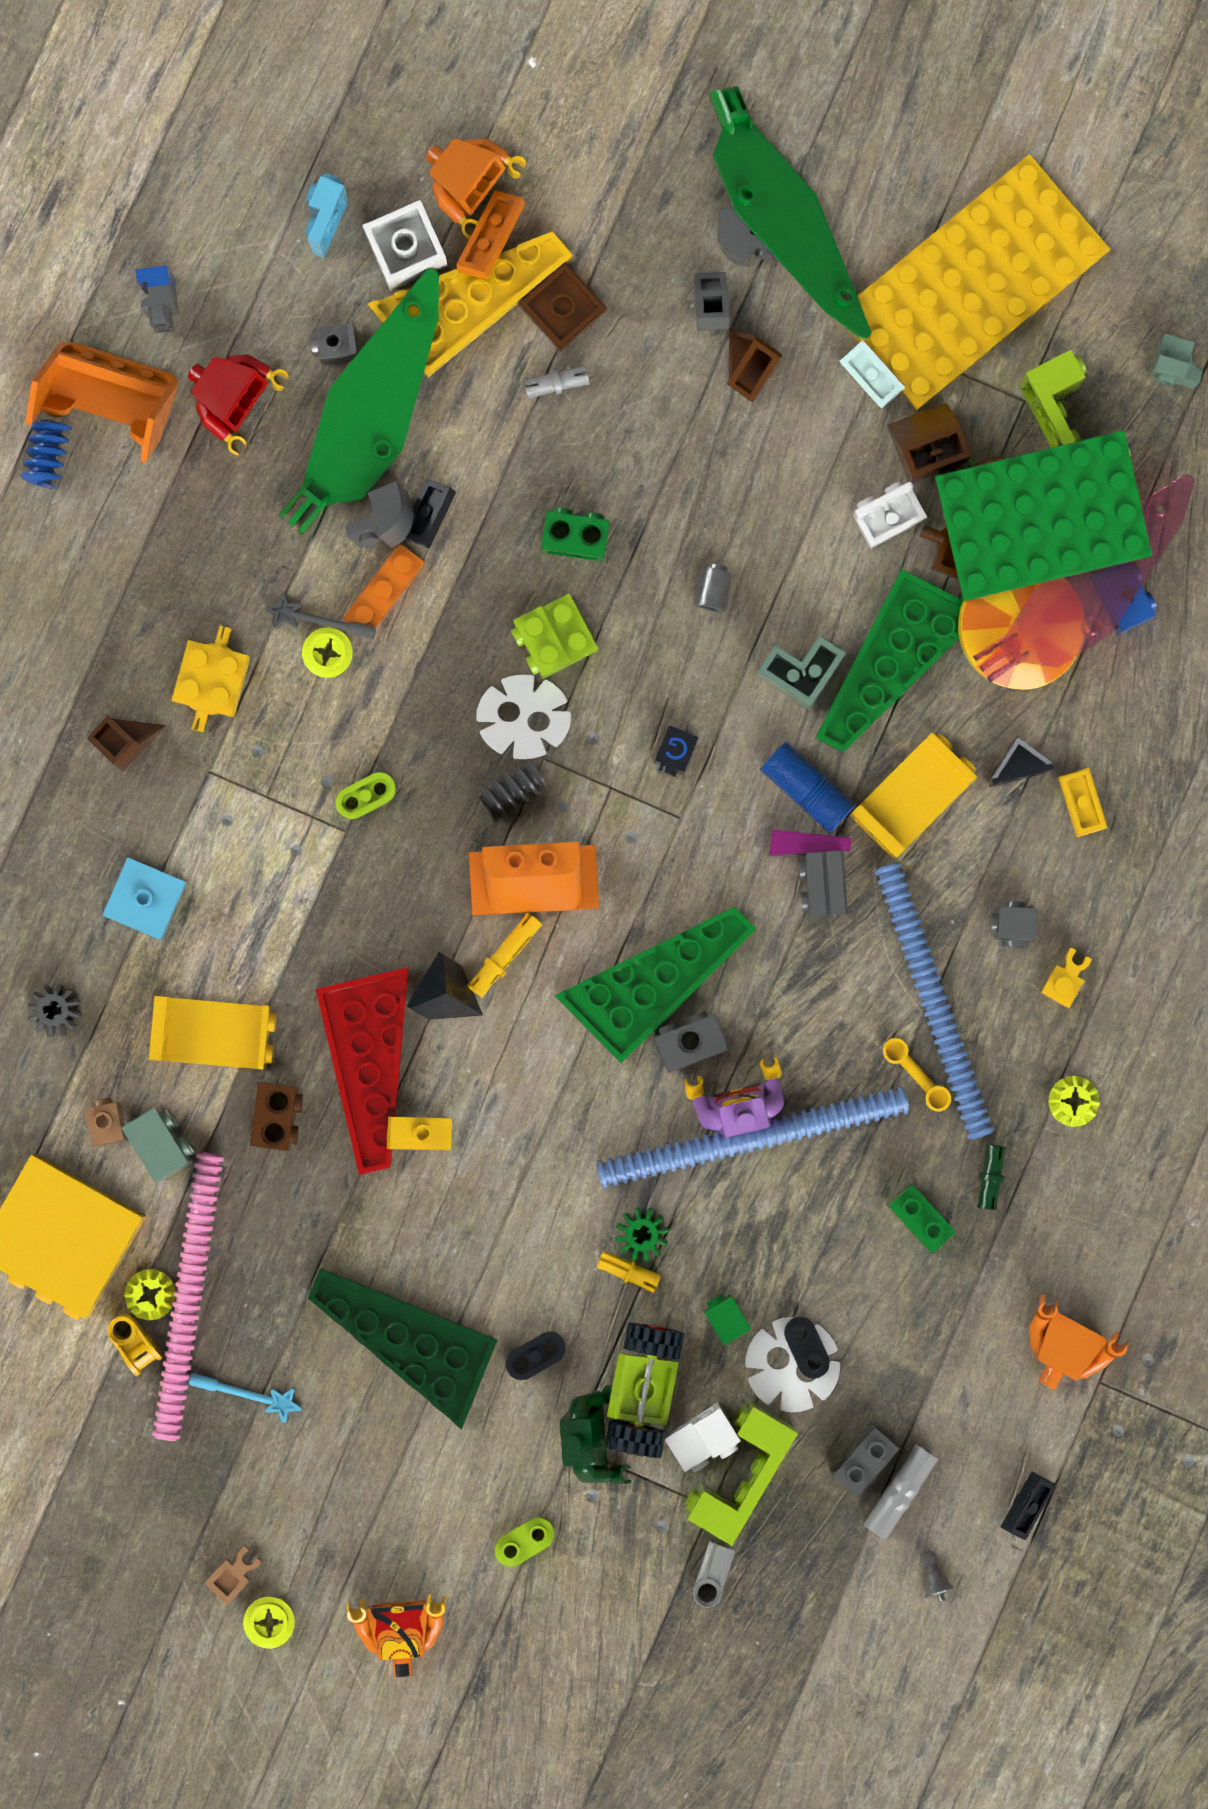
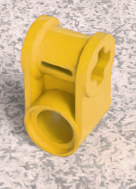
[108,1313,163,1376]

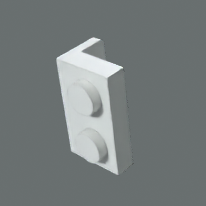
[853,481,927,549]

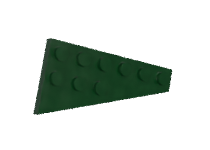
[308,1268,498,1430]

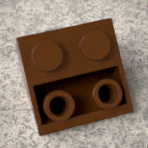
[887,403,972,483]

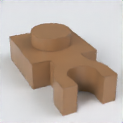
[204,1544,263,1605]

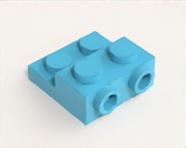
[305,173,349,258]

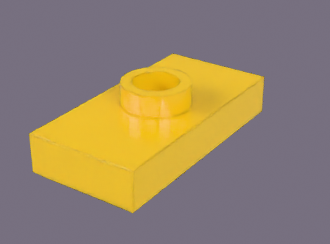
[1057,768,1108,838]
[387,1117,452,1150]

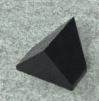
[988,737,1055,788]
[406,952,483,1020]

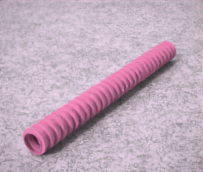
[152,1152,224,1441]

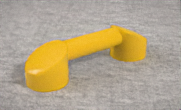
[883,1037,951,1112]

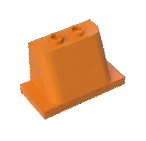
[469,841,599,916]

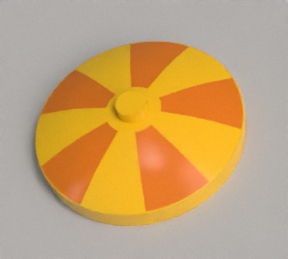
[958,578,1085,690]

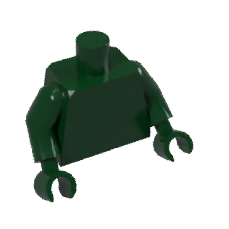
[560,1385,632,1485]

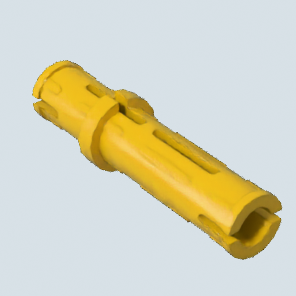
[467,912,542,998]

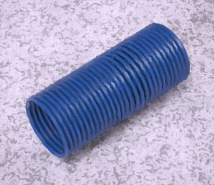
[760,741,856,834]

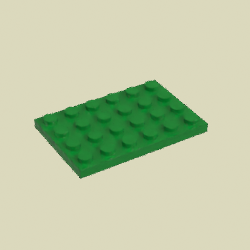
[935,430,1152,601]

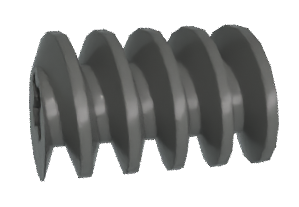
[477,759,549,823]

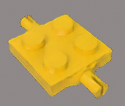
[171,626,251,733]

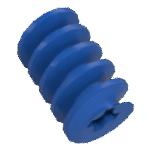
[20,420,72,489]

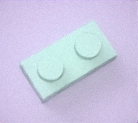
[839,340,905,409]

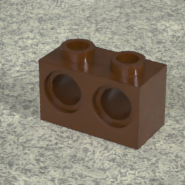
[250,1082,303,1151]

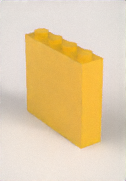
[0,1154,147,1320]

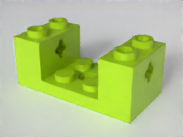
[1018,350,1131,457]
[684,1401,798,1546]

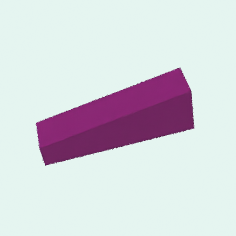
[769,830,852,856]

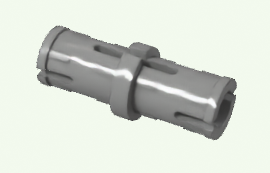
[524,365,590,399]

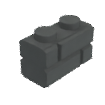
[798,851,848,918]

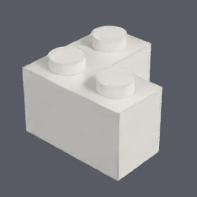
[665,1402,740,1473]

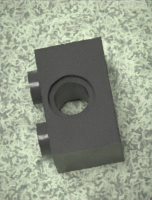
[654,1011,728,1073]

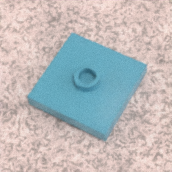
[102,857,187,941]

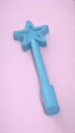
[189,1373,302,1423]

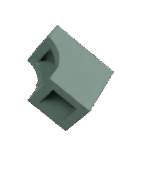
[1149,333,1203,389]

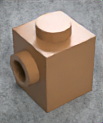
[84,1097,128,1147]

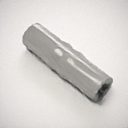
[863,1444,938,1540]

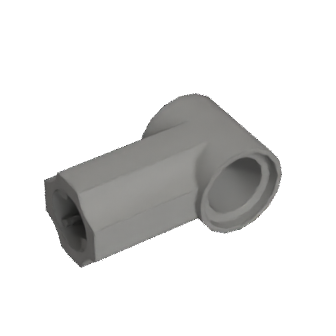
[692,1541,736,1608]

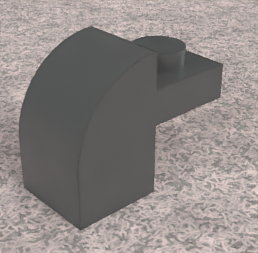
[718,208,774,267]
[694,272,730,331]
[345,481,414,548]

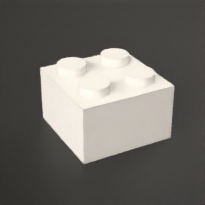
[362,200,448,291]

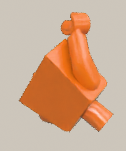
[1029,1295,1130,1391]

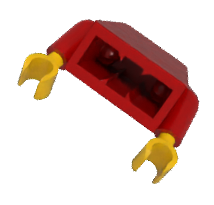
[188,354,289,455]

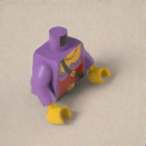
[684,1057,784,1137]

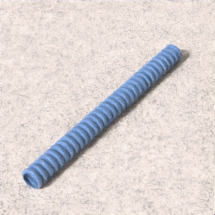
[596,1086,909,1189]

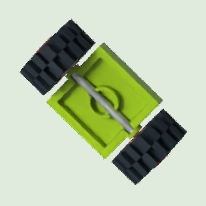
[605,1322,685,1458]

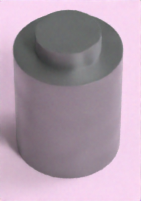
[693,563,732,612]

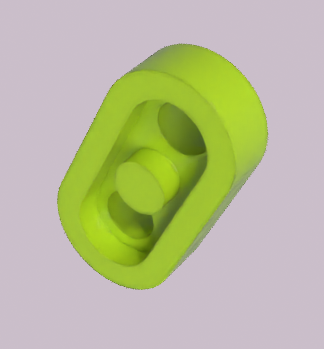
[335,772,396,820]
[495,1516,555,1567]

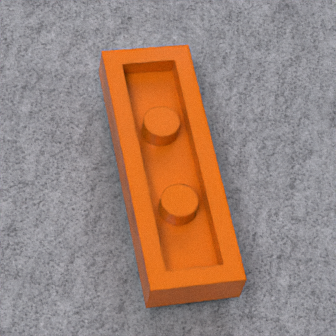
[456,191,525,280]
[342,543,425,639]

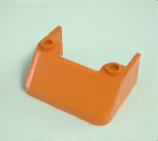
[25,342,178,463]

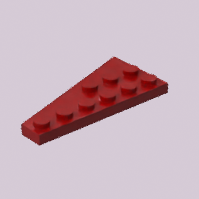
[315,967,409,1175]

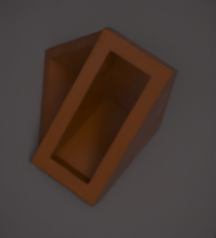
[727,328,783,402]
[87,715,166,772]

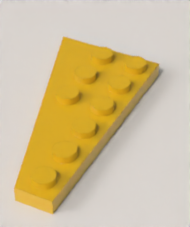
[367,231,573,378]

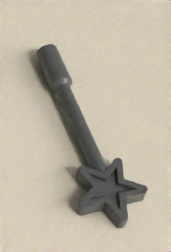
[266,593,376,639]

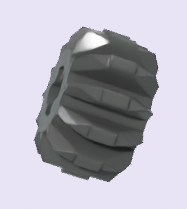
[27,983,82,1037]

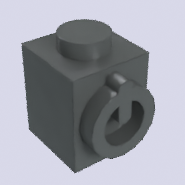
[990,901,1038,948]

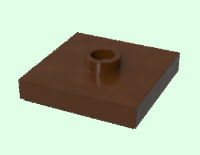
[518,262,607,352]

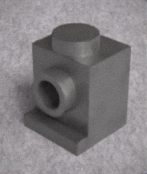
[311,322,358,364]

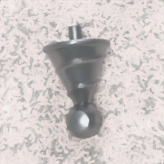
[920,1551,955,1603]

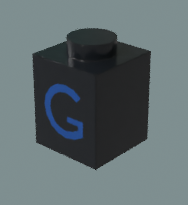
[654,725,699,777]

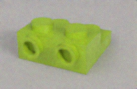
[510,594,599,679]

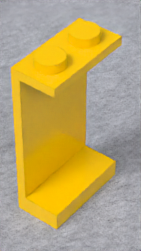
[849,732,977,860]
[149,996,277,1070]

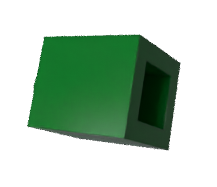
[703,1293,751,1346]

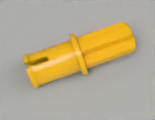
[597,1251,661,1293]

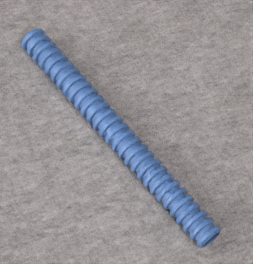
[874,862,995,1140]

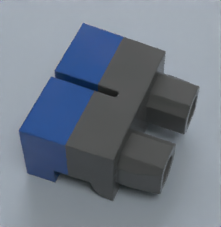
[135,265,179,333]

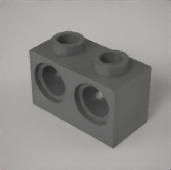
[831,1424,899,1498]

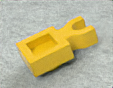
[1040,948,1092,1008]

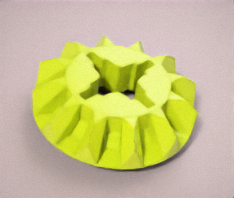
[302,627,353,678]
[1048,1076,1100,1127]
[124,1269,176,1321]
[243,1596,295,1649]

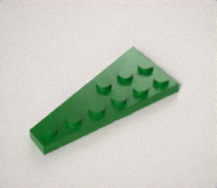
[814,569,963,753]
[554,906,756,1063]

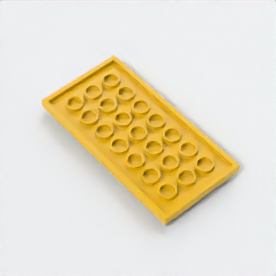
[848,154,1111,411]

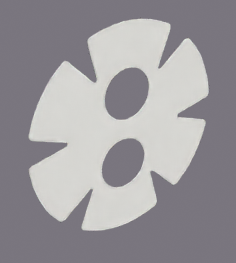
[477,675,571,759]
[745,1317,840,1412]

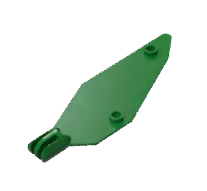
[709,86,871,339]
[278,269,439,535]

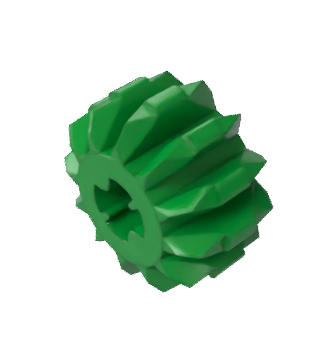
[615,1207,669,1262]

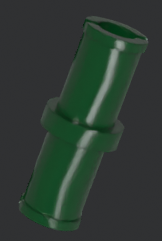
[977,1144,1006,1210]

